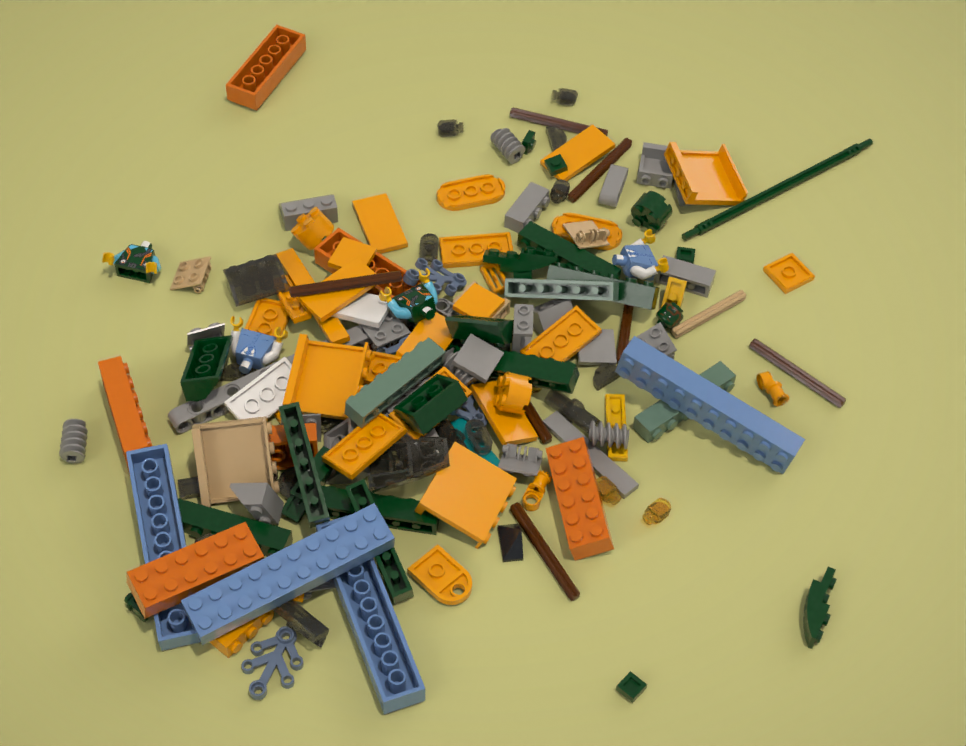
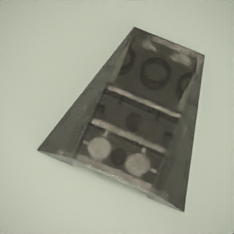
[368,436,450,493]

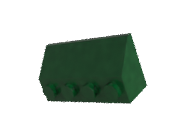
[180,335,233,402]

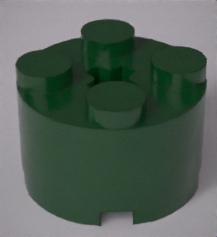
[631,191,673,234]

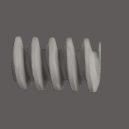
[490,128,525,164]
[440,348,478,388]
[59,419,88,463]
[588,420,630,450]

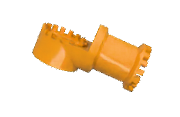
[756,371,789,407]
[522,470,552,511]

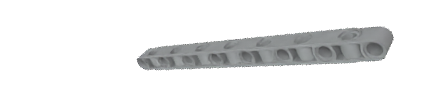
[168,319,420,433]

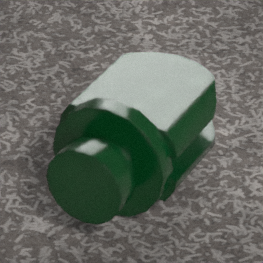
[124,593,153,622]

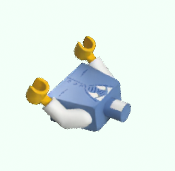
[612,229,669,281]
[230,316,288,374]

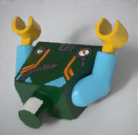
[102,241,161,283]
[379,268,438,323]

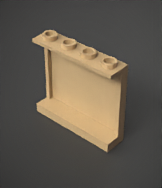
[191,416,280,507]

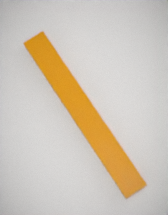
[276,248,350,344]

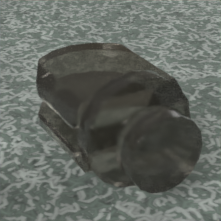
[551,88,578,106]
[437,119,464,137]
[550,180,570,204]

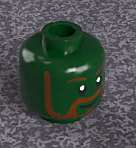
[656,302,684,329]

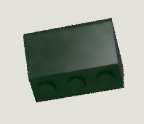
[445,315,514,347]
[393,374,468,435]

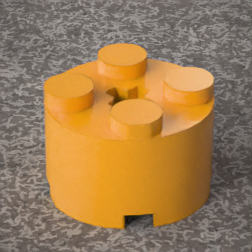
[291,207,334,250]
[493,372,532,415]

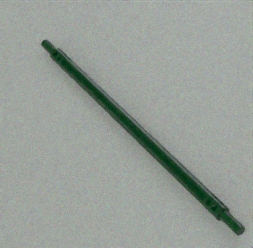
[682,138,873,240]

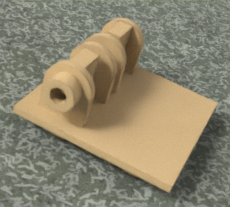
[563,220,610,249]
[170,256,212,293]

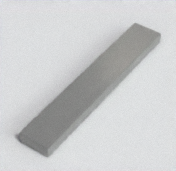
[543,411,639,499]

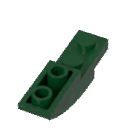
[483,246,558,272]
[281,446,333,523]
[803,566,837,649]

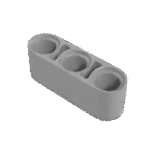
[599,164,628,207]

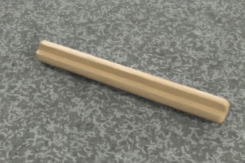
[671,290,746,338]

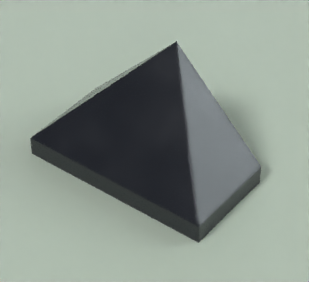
[498,524,524,562]

